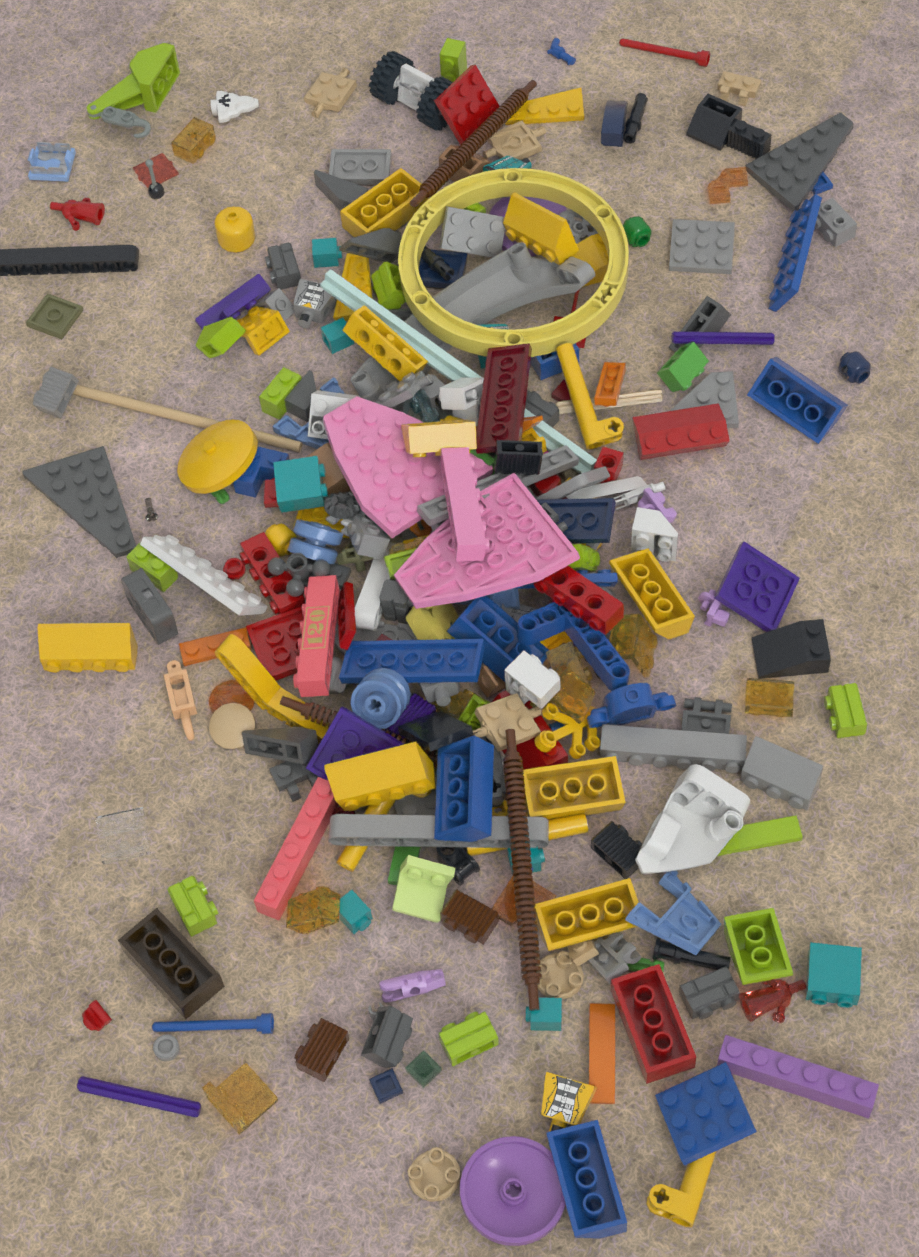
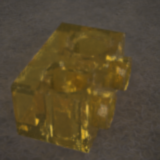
[286,886,340,934]

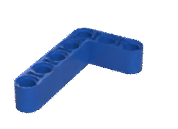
[517,602,630,691]

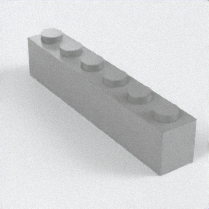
[600,724,747,773]

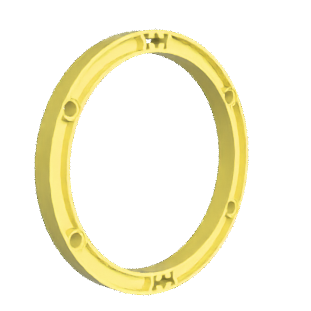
[398,168,629,357]

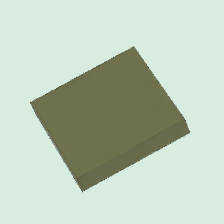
[26,293,84,340]

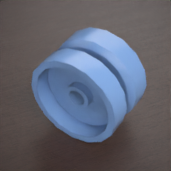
[288,519,344,564]
[350,668,411,729]

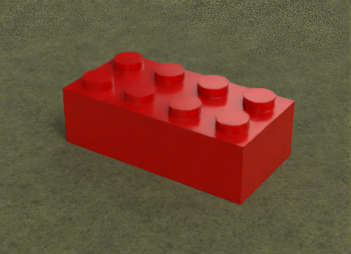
[611,964,697,1084]

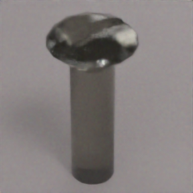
[145,498,158,522]

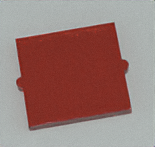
[133,153,179,188]

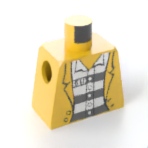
[541,1072,597,1132]

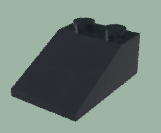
[751,619,831,679]

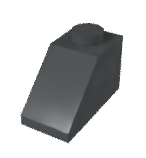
[284,370,317,422]

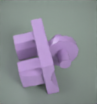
[637,488,677,523]
[698,589,731,627]

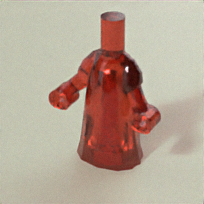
[739,979,806,1023]

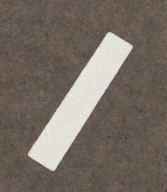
[566,476,647,499]

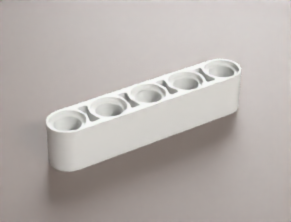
[355,542,404,631]

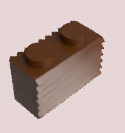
[440,889,499,945]
[294,1018,350,1082]

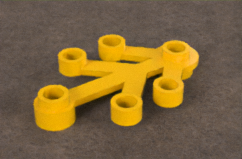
[535,696,601,759]

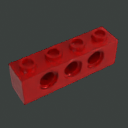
[239,532,305,615]
[534,566,624,635]

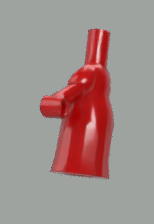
[50,198,105,231]

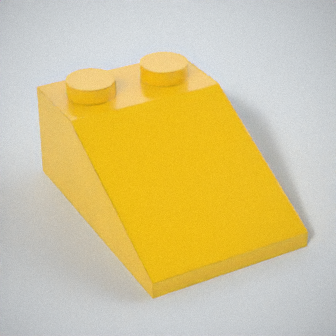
[572,234,609,287]

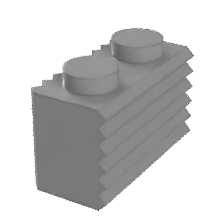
[33,367,79,419]

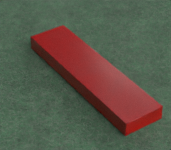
[338,582,356,650]

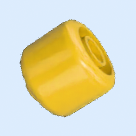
[214,206,255,253]

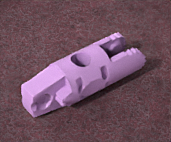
[379,969,446,1003]

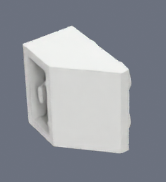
[308,390,360,439]
[631,507,678,562]

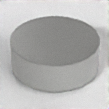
[153,1034,180,1061]

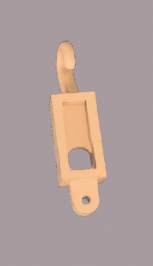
[164,660,197,741]

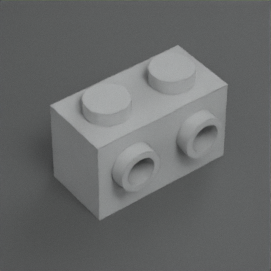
[815,198,857,247]
[347,514,390,559]

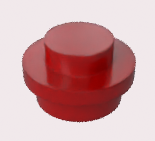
[223,558,246,580]

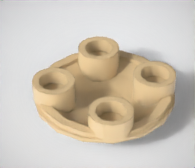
[209,703,255,749]
[538,951,584,1000]
[408,1147,461,1202]

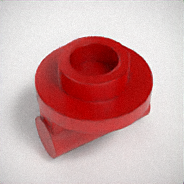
[82,1000,112,1031]

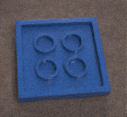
[655,1062,757,1166]

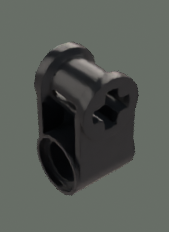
[436,847,480,886]

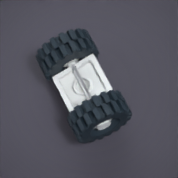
[369,51,453,131]

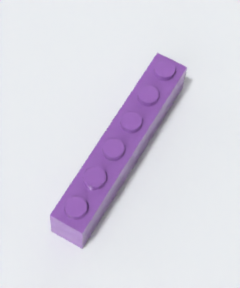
[717,1035,879,1118]

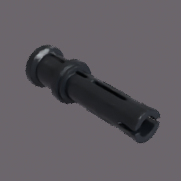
[652,937,731,970]

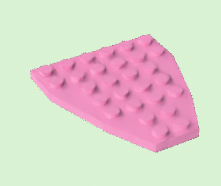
[323,396,493,538]
[394,473,580,609]

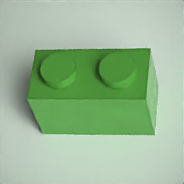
[657,341,709,392]

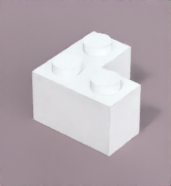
[439,378,484,426]
[504,651,560,709]

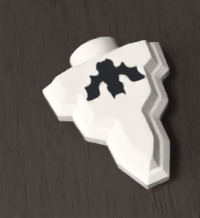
[211,91,259,123]

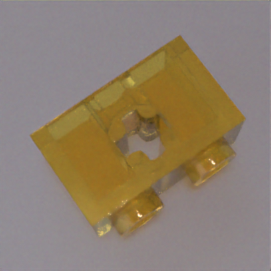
[171,117,216,164]

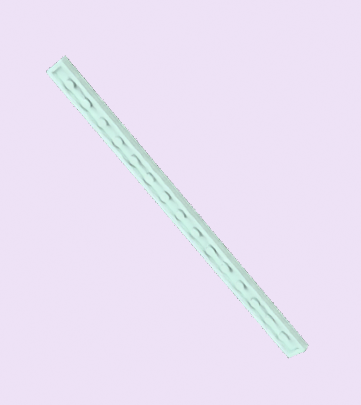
[320,269,597,474]

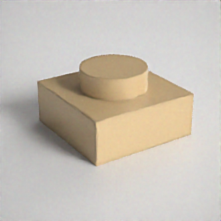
[567,939,599,967]

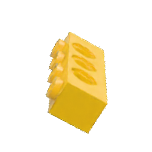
[342,305,428,382]

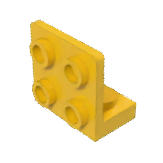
[237,306,290,356]

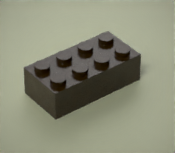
[118,908,225,1020]

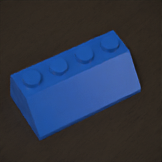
[747,357,848,444]
[447,595,551,682]
[434,735,494,842]
[546,1120,627,1239]

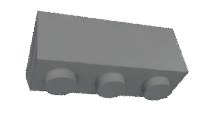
[740,736,823,810]

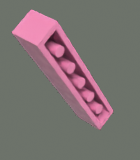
[440,447,489,562]

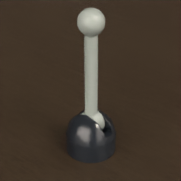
[145,159,165,199]

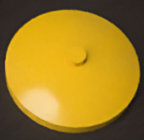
[177,419,258,494]

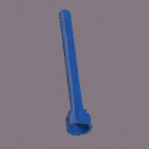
[152,1013,274,1034]

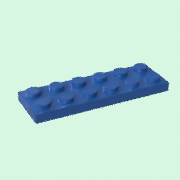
[768,194,822,312]
[339,639,486,684]

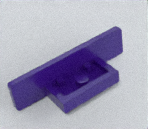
[195,274,271,330]

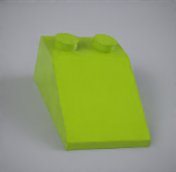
[724,908,793,985]

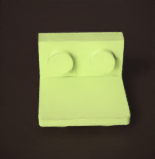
[392,855,455,923]

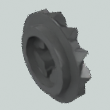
[324,491,360,519]

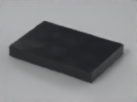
[398,710,473,751]

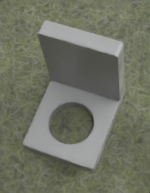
[256,288,294,321]

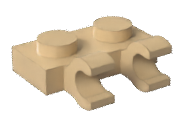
[717,71,761,107]

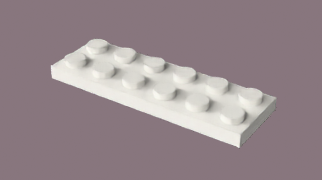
[140,535,268,616]

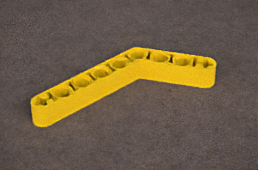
[215,634,329,744]

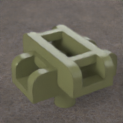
[337,542,374,572]

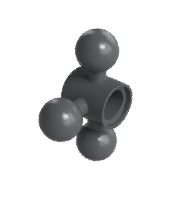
[268,553,330,597]

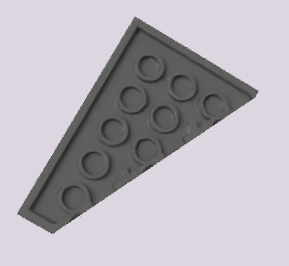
[745,112,853,211]
[22,446,136,558]

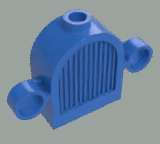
[587,683,676,728]

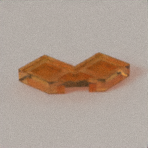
[707,167,748,204]

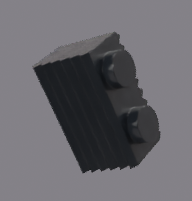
[727,119,772,159]
[494,440,543,475]
[591,821,642,879]

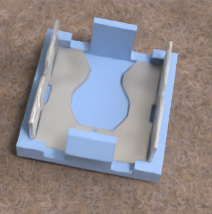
[27,142,76,182]

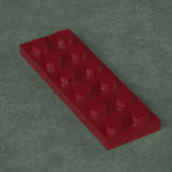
[475,343,532,454]

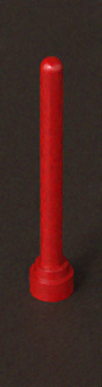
[619,38,710,67]

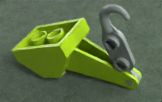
[87,43,180,138]

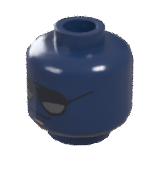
[838,351,871,384]

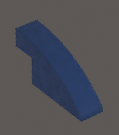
[601,100,628,147]

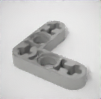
[535,466,610,500]

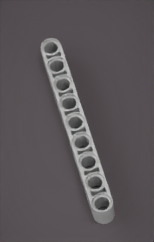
[328,814,549,848]

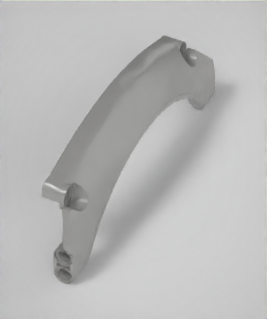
[351,242,596,415]

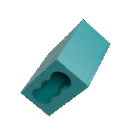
[273,456,328,513]
[806,942,862,1008]

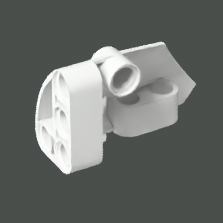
[635,764,750,874]

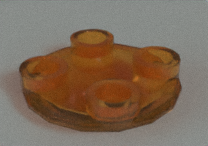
[209,680,254,714]

